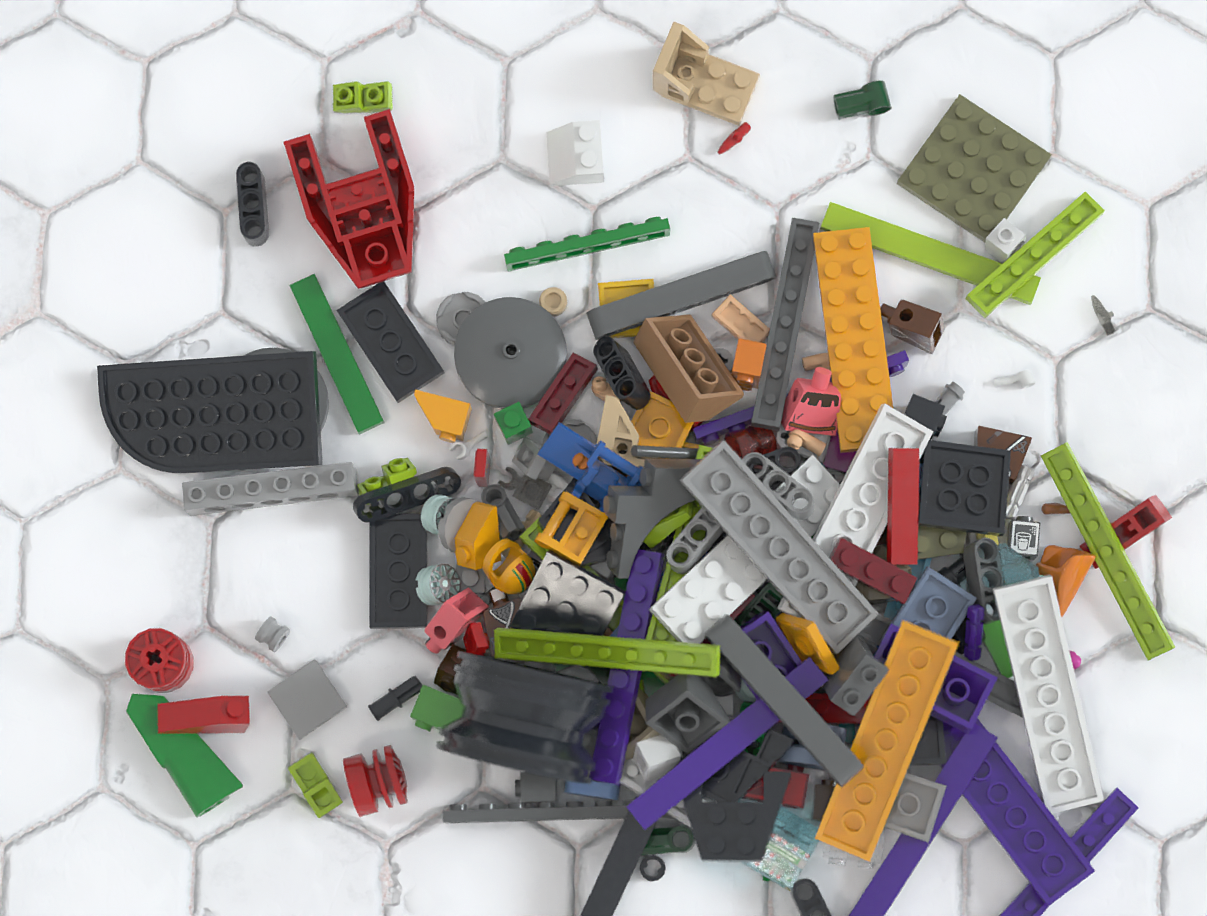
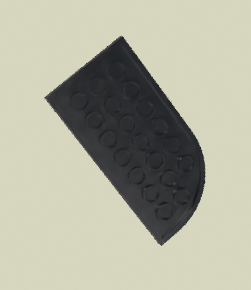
[97,351,323,473]

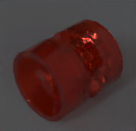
[724,426,777,460]

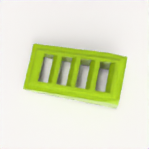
[643,501,694,548]

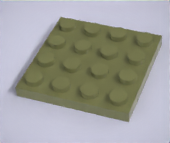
[897,94,1052,243]

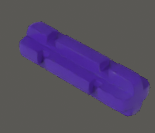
[964,604,985,661]

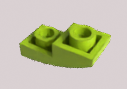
[333,81,393,113]
[357,457,417,505]

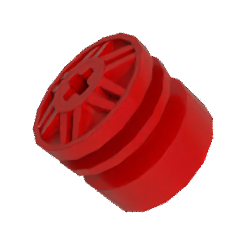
[125,628,194,693]
[343,745,408,817]

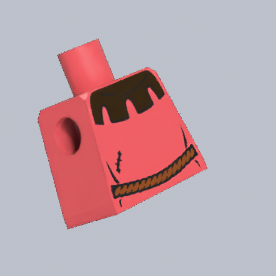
[781,367,841,436]
[424,587,489,654]

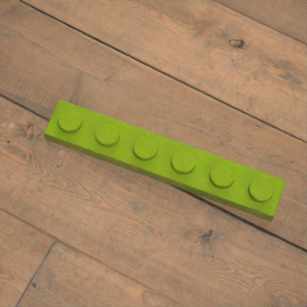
[965,191,1105,318]

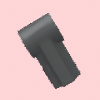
[481,484,526,541]

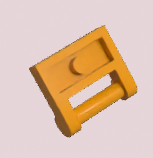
[534,492,608,566]

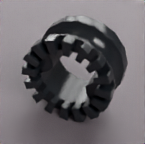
[640,855,666,882]

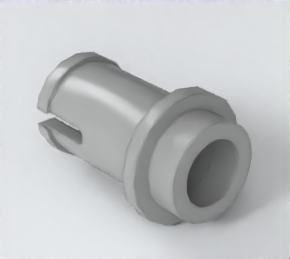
[935,381,965,415]

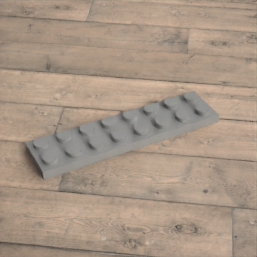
[679,440,879,654]

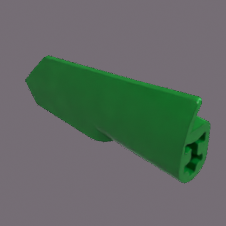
[126,694,243,818]

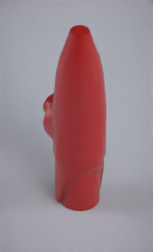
[717,122,751,155]

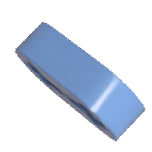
[564,780,620,801]

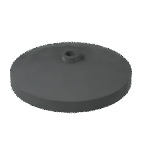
[454,297,567,409]

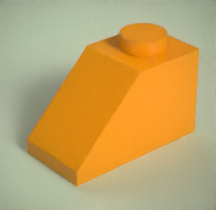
[414,389,472,443]
[455,501,502,570]

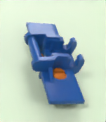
[537,422,643,513]

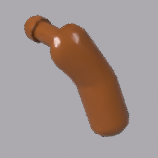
[1041,503,1071,515]

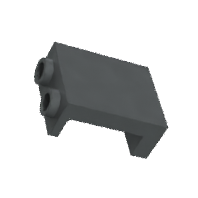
[821,633,889,715]

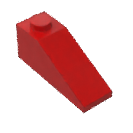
[1079,494,1172,569]
[157,696,250,734]

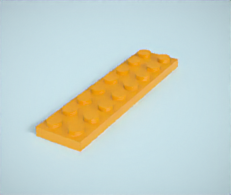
[813,227,894,453]
[815,620,959,862]

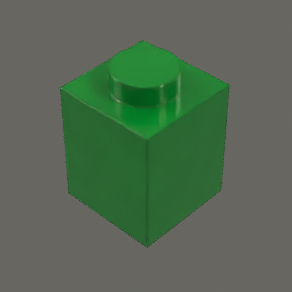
[494,402,533,445]

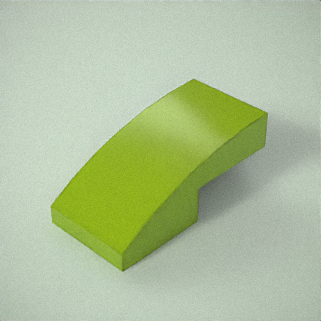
[288,752,343,819]

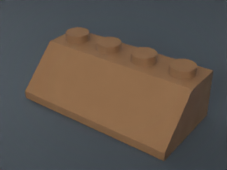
[633,314,744,423]

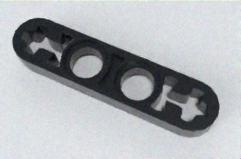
[353,466,461,523]

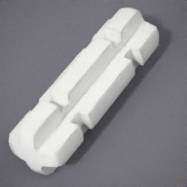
[1006,466,1034,520]

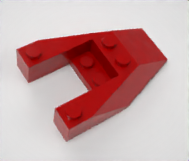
[283,109,415,289]

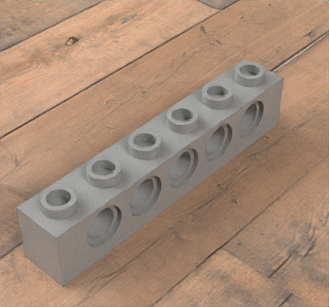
[182,462,359,516]

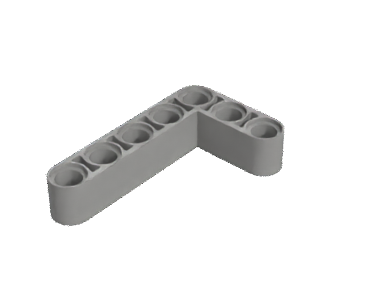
[667,452,814,574]

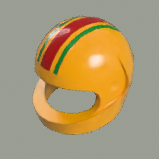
[482,538,536,594]

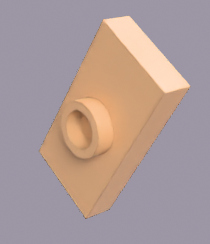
[711,294,770,343]

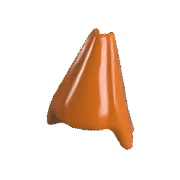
[1036,545,1096,618]

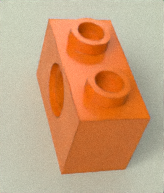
[732,338,767,391]

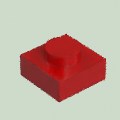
[463,622,489,656]

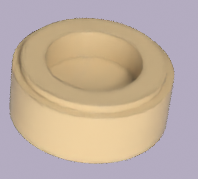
[539,287,567,317]

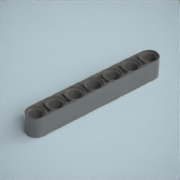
[586,251,777,340]
[704,614,864,787]

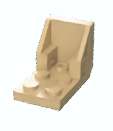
[653,21,760,126]
[597,395,658,477]

